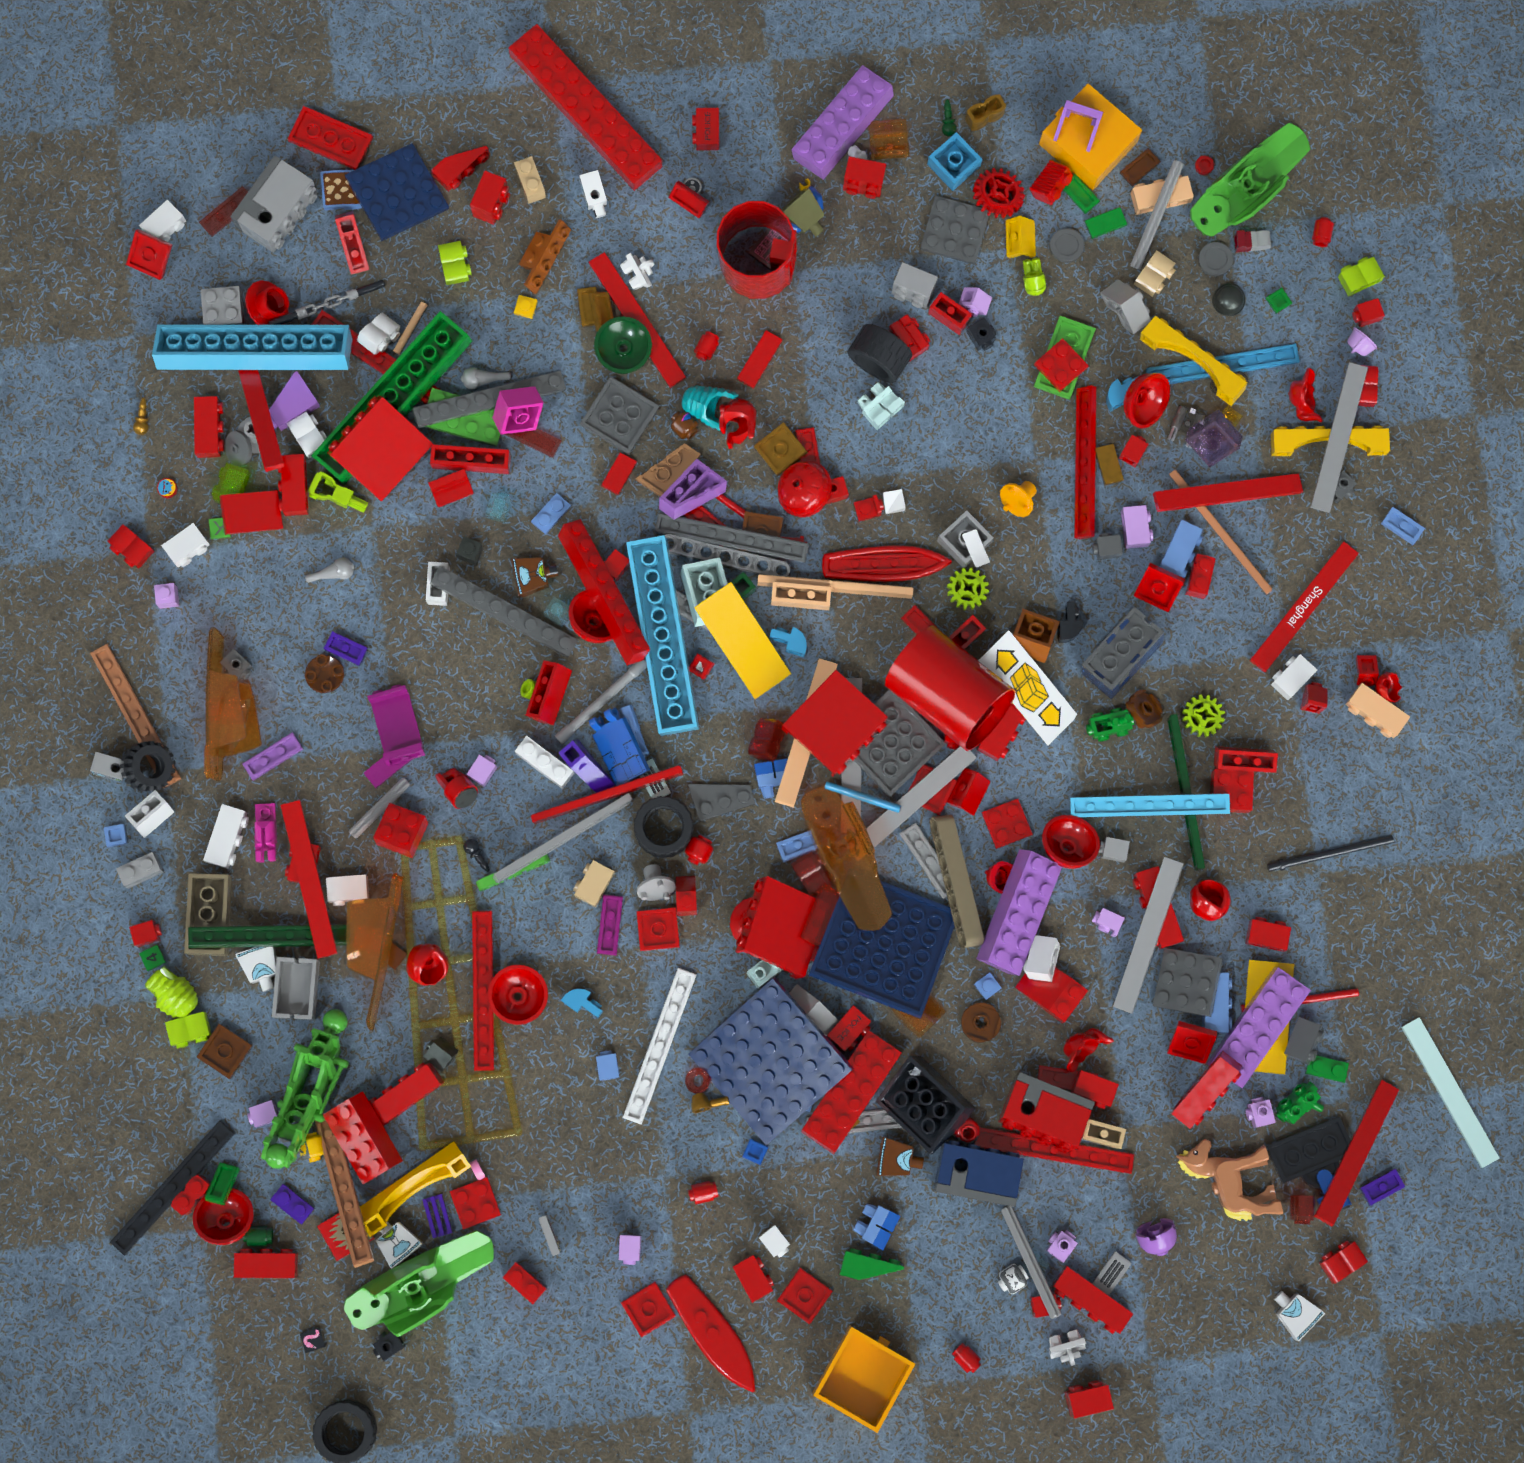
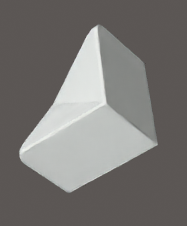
[882,489,905,514]

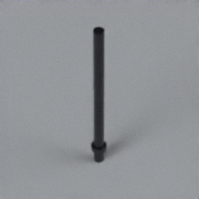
[1267,835,1394,872]

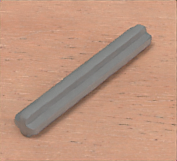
[349,778,410,839]

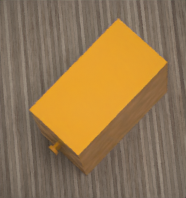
[1039,84,1142,191]
[812,1326,915,1433]

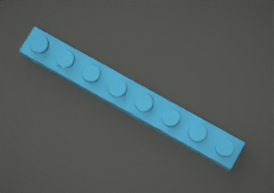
[1070,793,1230,817]

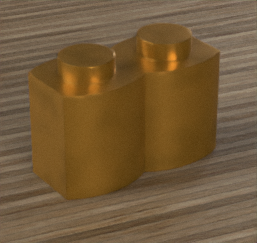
[965,94,1006,131]

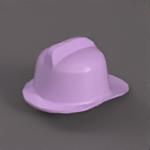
[1347,327,1377,356]

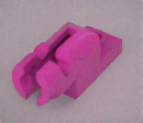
[254,803,277,863]

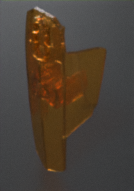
[204,627,262,781]
[800,786,892,931]
[347,873,404,1031]

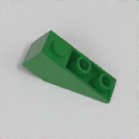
[839,1248,904,1280]

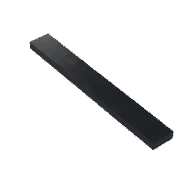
[110,1120,235,1256]

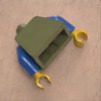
[781,179,824,237]

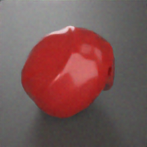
[1190,879,1231,921]
[406,943,449,986]

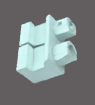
[858,382,905,430]
[746,960,783,989]

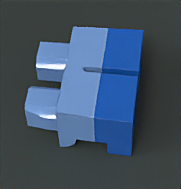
[754,759,788,799]
[853,1204,900,1250]

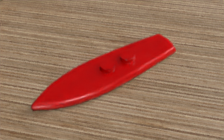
[822,545,952,582]
[666,1275,755,1392]

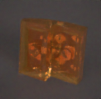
[868,119,909,160]

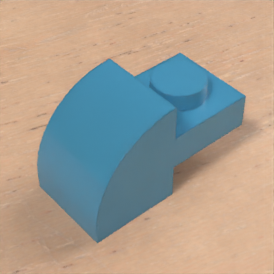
[1106,377,1137,412]
[769,627,807,657]
[561,989,603,1018]

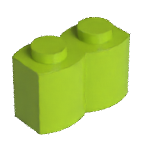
[438,241,472,285]
[1338,257,1385,297]
[165,1012,212,1049]

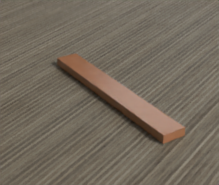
[1169,470,1272,595]
[90,644,181,788]
[315,1120,374,1268]

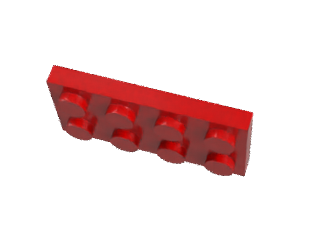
[288,106,373,170]

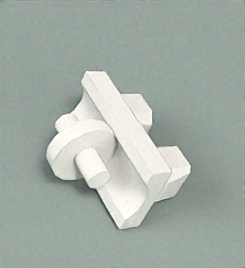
[620,253,654,290]
[1049,1330,1086,1366]

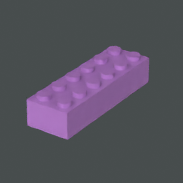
[791,65,894,180]
[976,849,1062,976]
[1206,967,1311,1088]

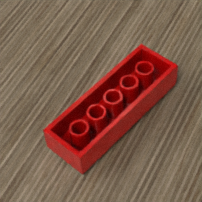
[801,1030,902,1154]

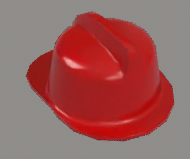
[984,861,1013,894]

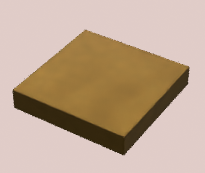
[754,422,808,477]

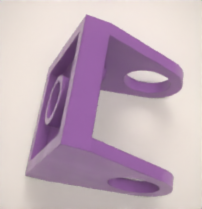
[1053,100,1103,152]

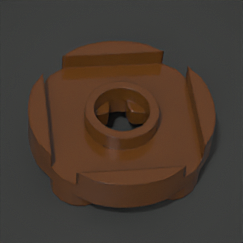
[1126,690,1163,729]
[961,1003,1001,1043]

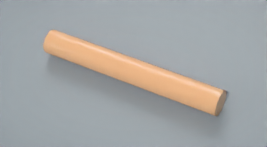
[393,302,428,355]

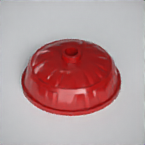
[1123,373,1170,429]
[777,461,832,517]
[568,590,613,643]
[1042,815,1100,869]
[488,965,548,1025]
[193,1188,254,1245]

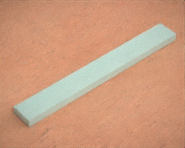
[1401,1017,1499,1168]

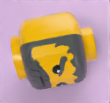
[299,1132,324,1163]

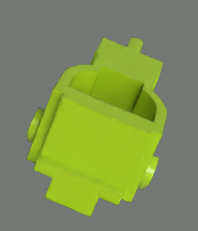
[307,471,368,513]

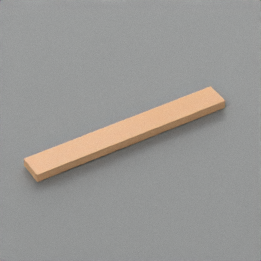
[757,574,913,599]
[775,658,838,808]

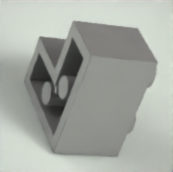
[1100,280,1151,334]
[789,984,839,1036]

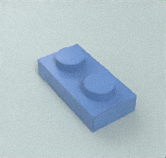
[531,493,571,535]
[1381,507,1425,545]
[776,830,820,862]

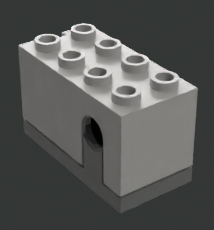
[230,156,318,253]

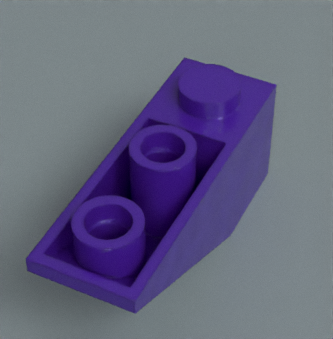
[558,739,615,793]

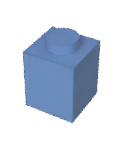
[596,1050,620,1081]

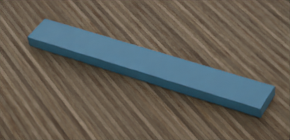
[1146,343,1300,384]

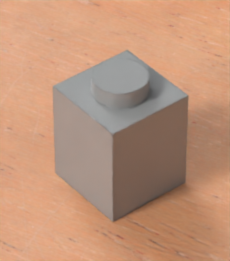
[1098,837,1130,863]

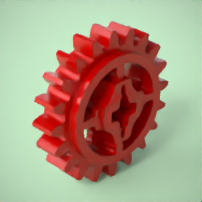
[972,168,1025,219]

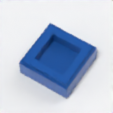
[742,1139,768,1165]

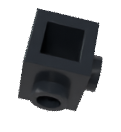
[966,318,996,351]
[373,1332,406,1361]

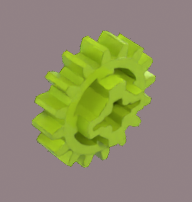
[947,568,989,610]
[1182,695,1225,738]

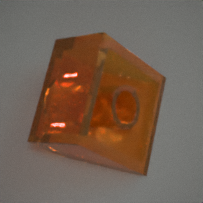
[891,995,946,1039]

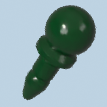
[942,99,957,137]

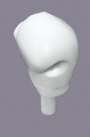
[848,145,868,160]

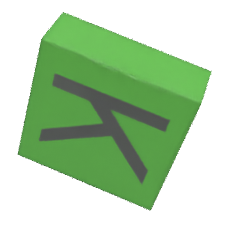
[209,518,231,539]

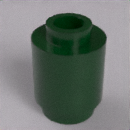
[243,1226,273,1246]

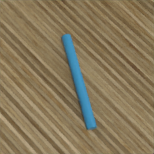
[825,781,901,813]

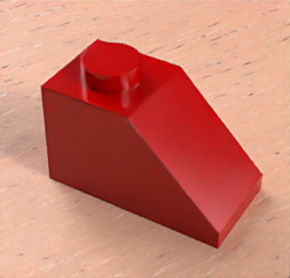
[949,615,986,649]
[1300,682,1328,714]

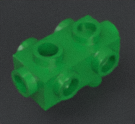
[1086,708,1134,742]
[1275,1081,1324,1124]

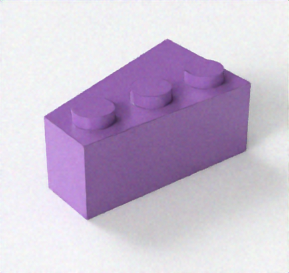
[659,459,727,520]

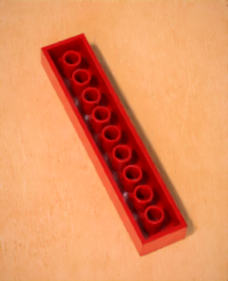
[508,24,663,191]

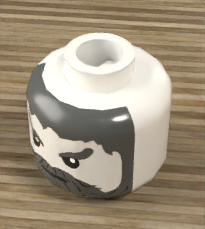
[998,1264,1029,1294]

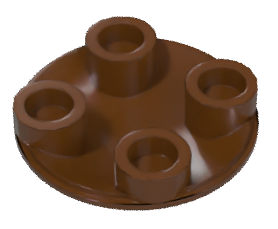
[305,654,344,693]

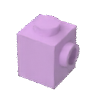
[959,287,992,317]
[1245,1097,1276,1128]
[1046,1230,1078,1263]

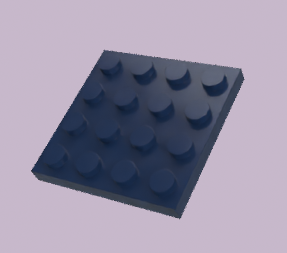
[345,143,449,241]

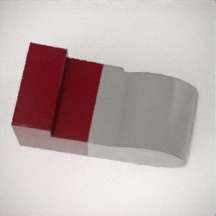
[1234,230,1271,253]

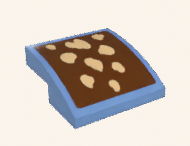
[320,170,362,211]

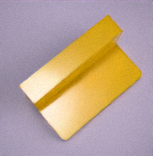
[1006,216,1036,258]

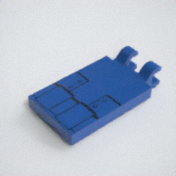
[589,708,650,786]

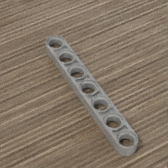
[665,534,790,577]

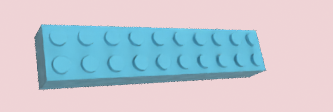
[152,325,352,370]
[626,535,699,736]

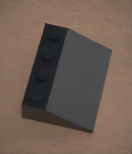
[876,1056,976,1155]

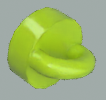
[520,679,536,699]

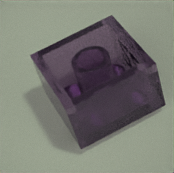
[1185,409,1243,468]

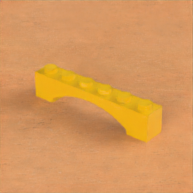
[1140,316,1247,406]
[1271,426,1390,456]
[360,1141,471,1237]

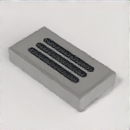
[1092,1251,1132,1296]

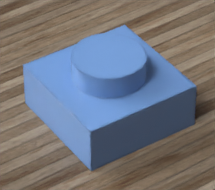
[104,824,128,848]
[974,973,1001,1000]

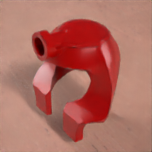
[719,398,757,449]

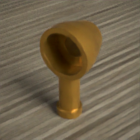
[691,1093,729,1113]

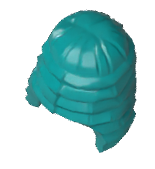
[682,385,739,431]

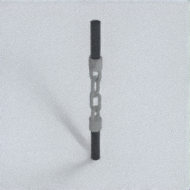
[268,280,385,325]

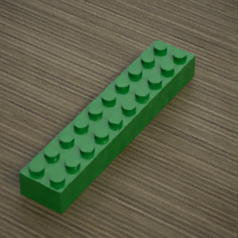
[311,311,472,485]

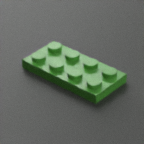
[1034,316,1096,400]
[425,388,500,447]

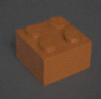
[1013,609,1060,663]

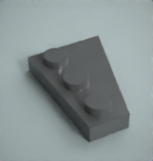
[688,784,756,822]

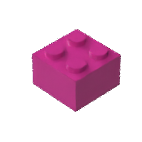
[492,386,544,435]

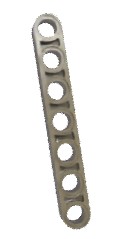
[930,814,984,948]

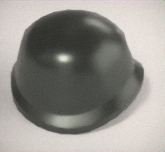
[1212,283,1245,316]

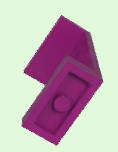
[367,685,425,766]

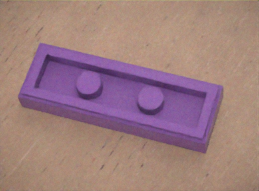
[242,732,303,781]

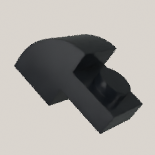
[1058,601,1083,643]

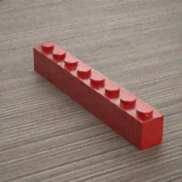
[558,519,650,665]

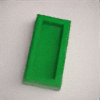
[1063,174,1100,214]
[1084,207,1127,239]
[204,1162,240,1205]

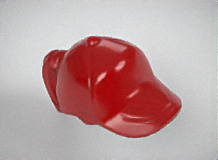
[1288,368,1323,422]
[1063,1028,1114,1072]

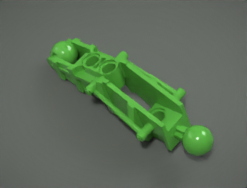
[261,1009,349,1169]

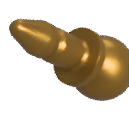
[133,397,149,435]

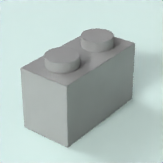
[116,852,164,889]

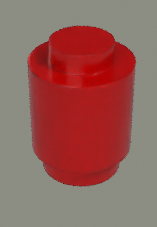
[1312,217,1334,247]
[694,331,720,361]
[688,1181,718,1205]
[952,1343,981,1373]

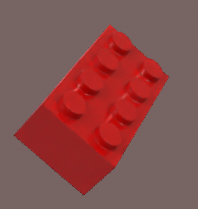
[323,1091,403,1184]

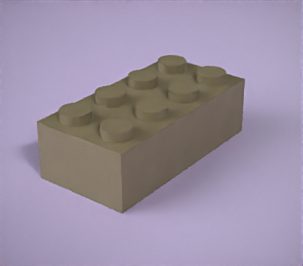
[184,874,232,956]

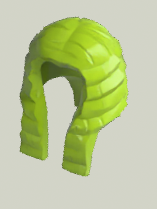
[145,966,198,1018]

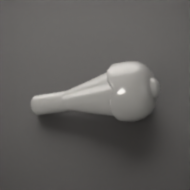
[461,367,511,389]
[305,557,354,583]

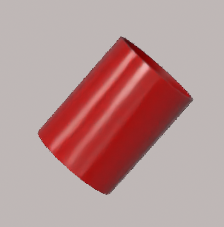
[717,201,797,299]
[885,625,1016,751]

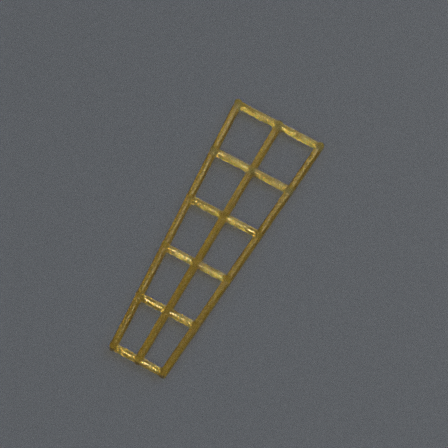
[401,836,522,1151]

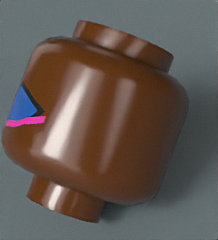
[671,411,699,440]

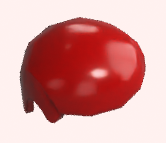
[1375,672,1402,703]

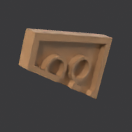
[635,443,701,497]

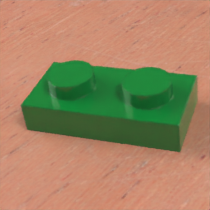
[1305,1056,1349,1083]

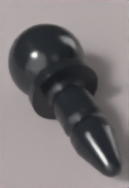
[463,839,490,872]

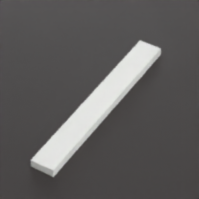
[623,968,697,1125]

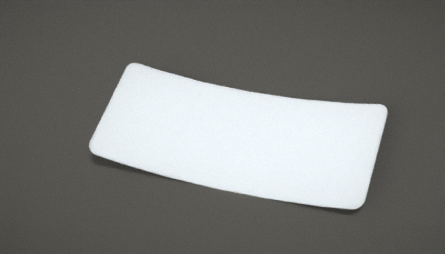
[962,529,990,567]

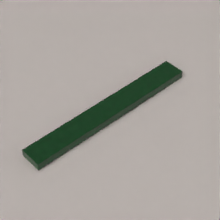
[1167,714,1205,871]
[188,924,350,948]

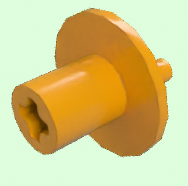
[1000,481,1037,517]

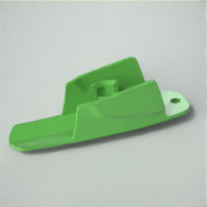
[1190,123,1310,237]
[344,1230,494,1337]

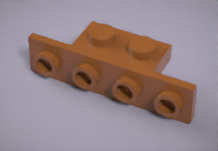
[519,219,571,294]

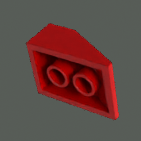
[1015,967,1088,1024]

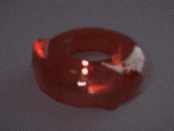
[685,1068,711,1094]

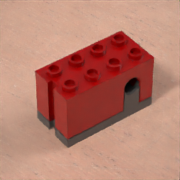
[998,1072,1095,1153]

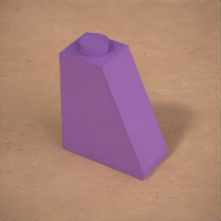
[269,371,320,431]

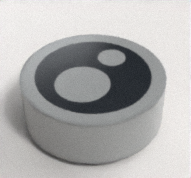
[683,178,702,195]

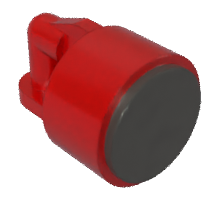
[435,768,478,809]

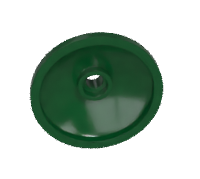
[594,317,652,374]

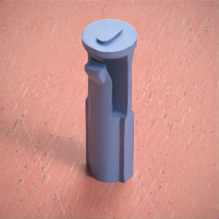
[618,705,650,757]

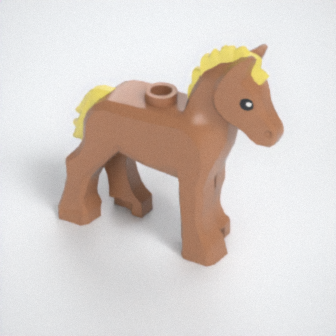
[1176,1139,1283,1221]

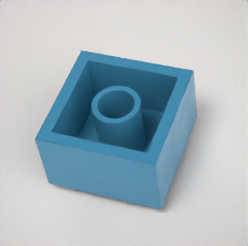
[927,132,982,191]

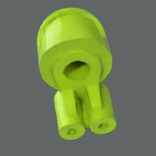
[1023,257,1046,296]

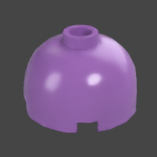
[1135,1218,1177,1256]

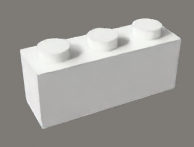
[515,736,574,789]
[203,804,249,869]

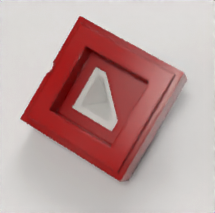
[689,653,715,680]

